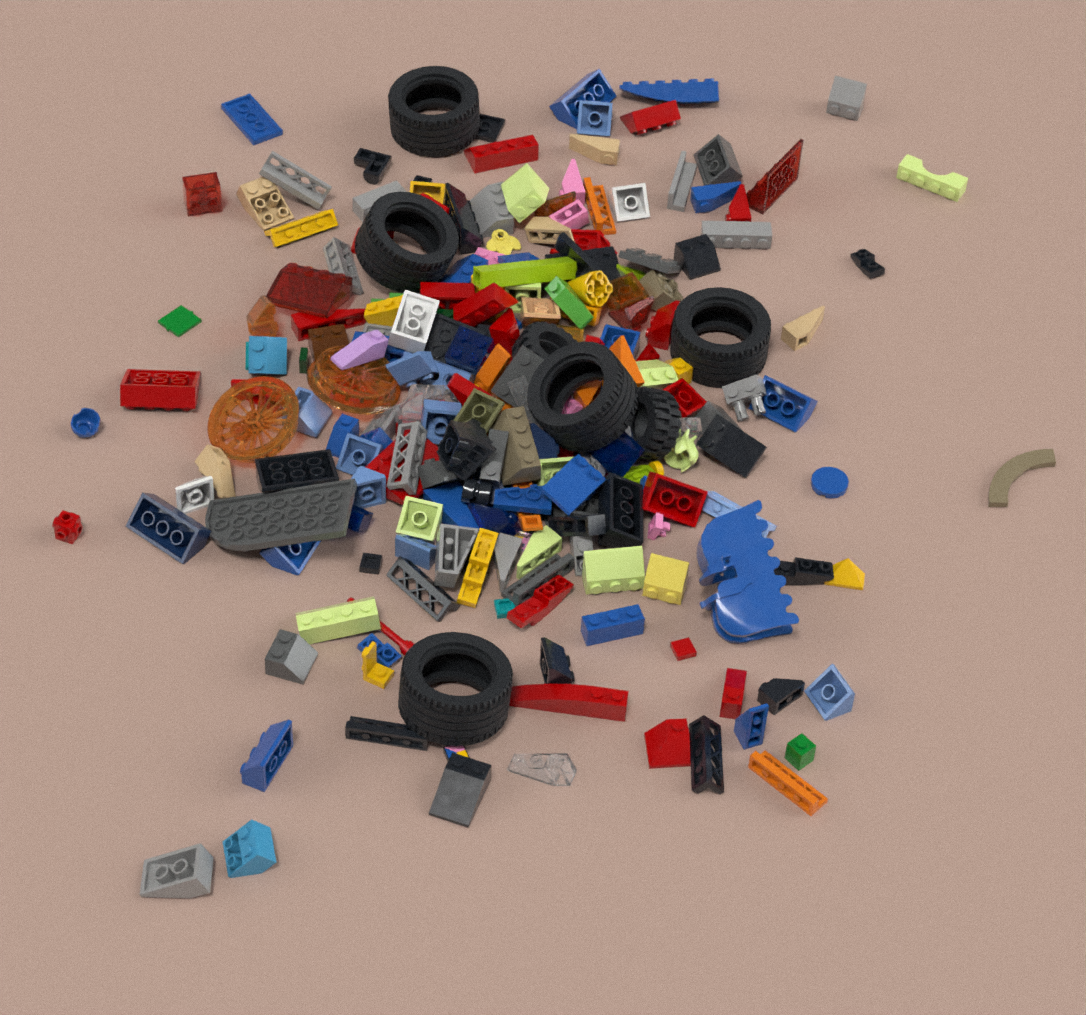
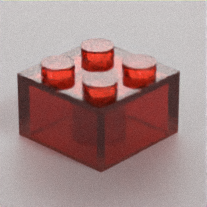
[182,172,222,217]

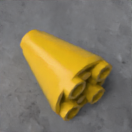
[567,271,613,307]

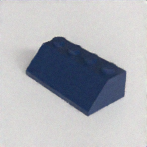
[125,492,212,564]

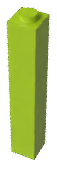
[472,257,577,289]

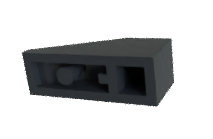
[548,514,606,536]

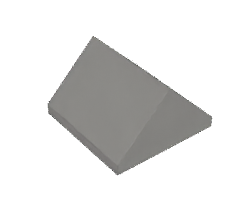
[361,404,402,439]

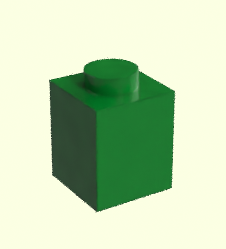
[784,733,816,771]

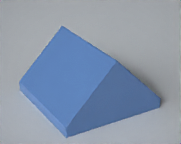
[336,433,383,475]
[351,465,386,511]
[395,534,436,570]
[804,664,855,721]

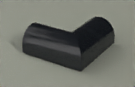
[354,148,392,184]

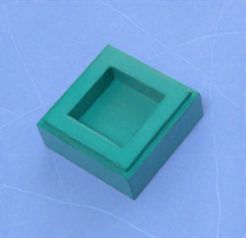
[494,598,515,619]

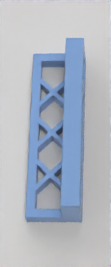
[702,491,777,538]

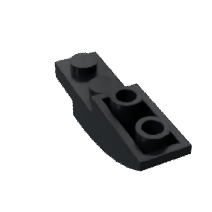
[774,557,834,586]

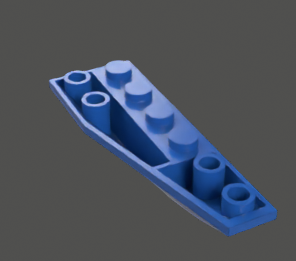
[619,78,719,104]

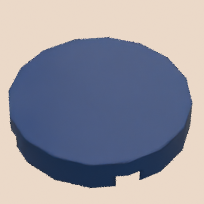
[811,466,849,498]

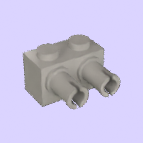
[722,375,767,422]

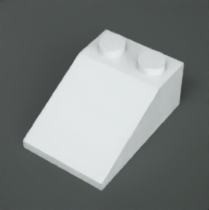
[388,290,440,353]

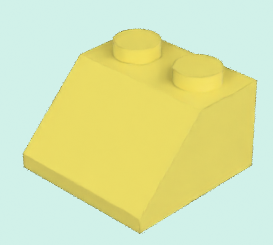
[642,553,689,605]

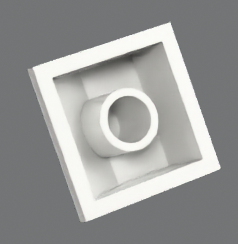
[608,183,650,222]

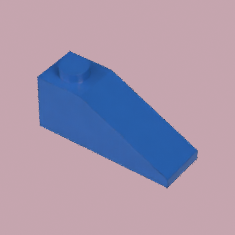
[690,181,741,213]
[734,703,769,750]

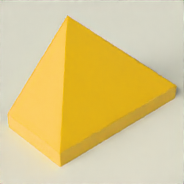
[824,558,865,591]

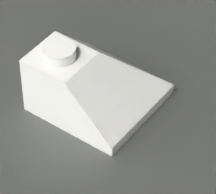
[175,476,214,514]

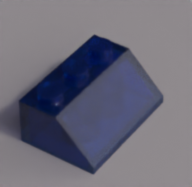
[588,431,645,477]

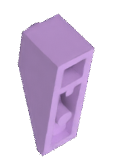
[330,329,389,370]

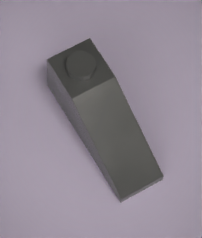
[480,429,509,487]

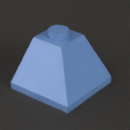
[577,100,613,136]

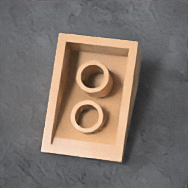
[520,297,561,325]

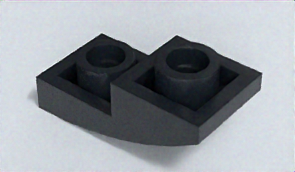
[851,249,885,279]

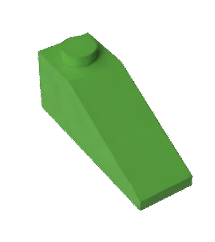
[544,276,594,330]

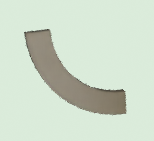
[988,449,1056,507]

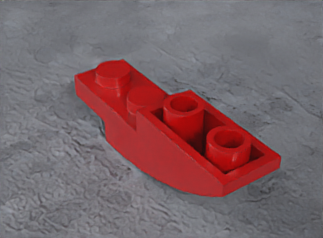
[507,575,574,629]

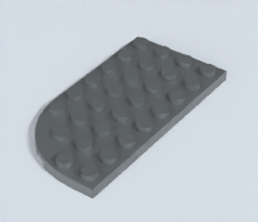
[205,479,357,552]

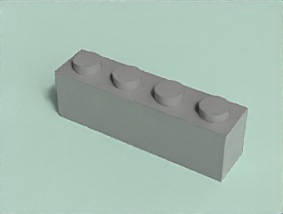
[700,221,772,249]

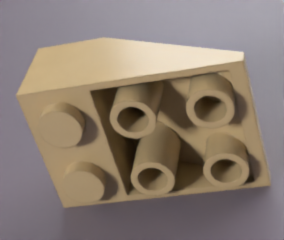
[236,177,294,231]

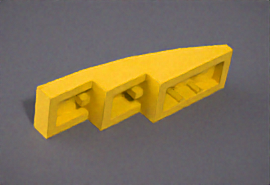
[457,528,499,608]

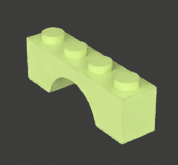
[896,154,968,202]

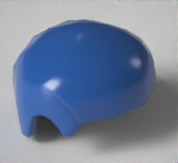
[71,408,100,438]

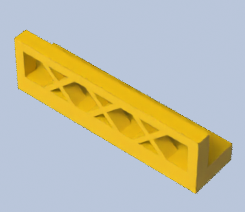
[264,209,338,247]

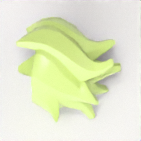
[663,428,699,472]

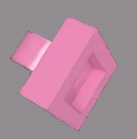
[647,512,670,540]

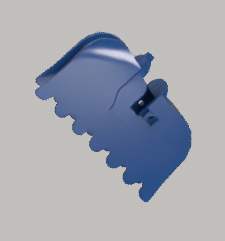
[696,500,799,644]

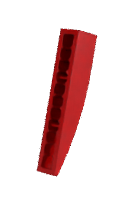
[509,684,629,722]

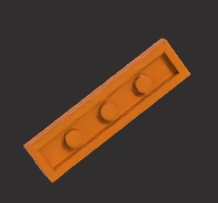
[583,177,616,235]
[748,750,828,816]

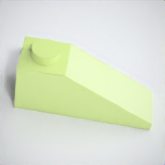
[516,525,562,580]

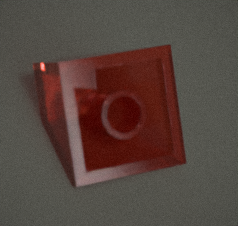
[608,295,654,331]

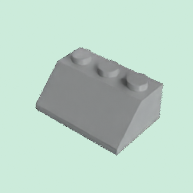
[470,185,514,238]

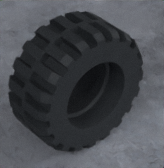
[512,321,578,360]
[629,386,682,461]

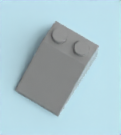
[140,843,214,898]

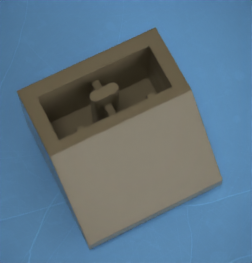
[638,269,683,311]

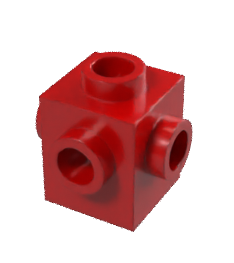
[52,510,83,545]

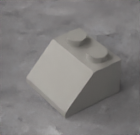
[826,76,867,121]

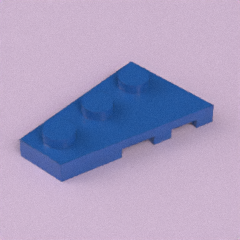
[493,484,552,515]

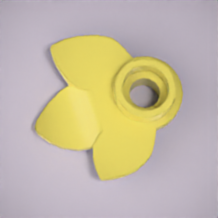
[486,229,521,255]

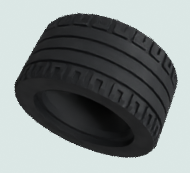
[388,66,480,157]
[355,191,459,293]
[670,287,771,388]
[527,342,639,452]
[398,632,513,746]

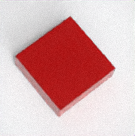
[670,637,697,661]

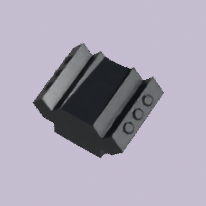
[437,418,497,481]

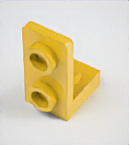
[361,641,394,689]

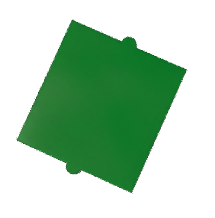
[158,305,202,338]

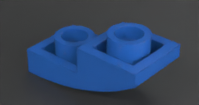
[357,633,402,668]

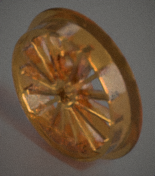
[306,345,400,414]
[207,376,299,463]

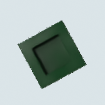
[299,347,309,374]

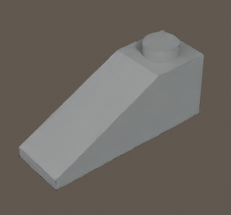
[494,533,522,592]

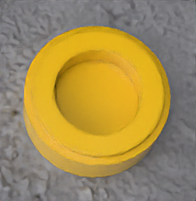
[649,461,664,475]

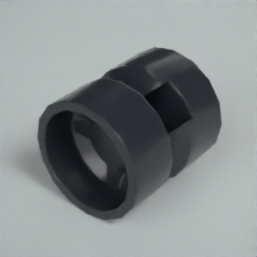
[461,478,493,508]

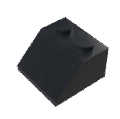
[674,234,721,280]
[539,637,575,684]

